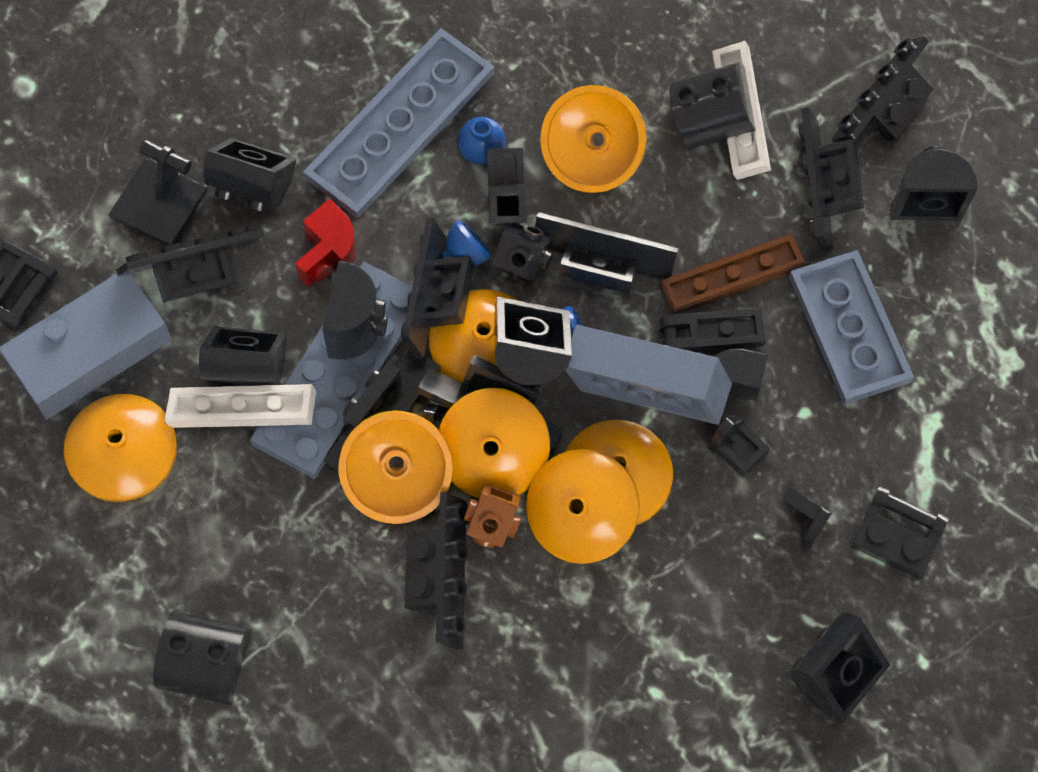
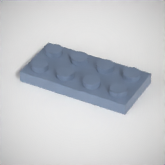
[789,250,914,405]

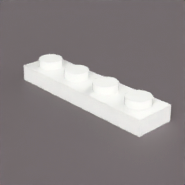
[712,41,771,180]
[165,384,316,428]

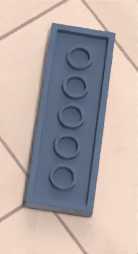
[303,28,494,219]
[250,261,413,479]

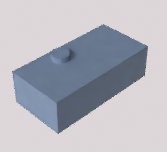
[0,274,172,420]
[565,325,732,425]

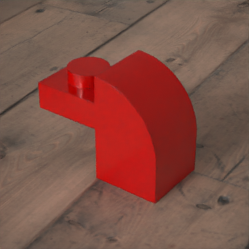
[295,199,356,287]

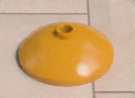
[540,85,647,193]
[429,289,518,382]
[439,388,550,499]
[64,394,177,502]
[338,411,453,524]
[565,420,673,525]
[526,449,640,564]

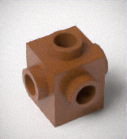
[464,483,522,548]

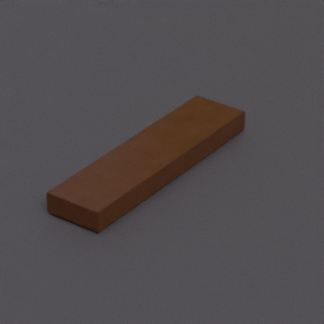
[659,233,807,315]

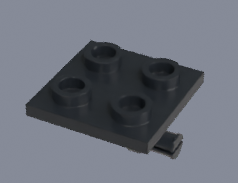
[108,140,208,246]

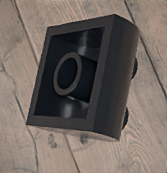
[669,62,756,150]
[203,138,297,211]
[890,146,978,221]
[322,261,388,360]
[494,297,572,385]
[199,326,287,387]
[153,611,252,705]
[791,612,890,723]

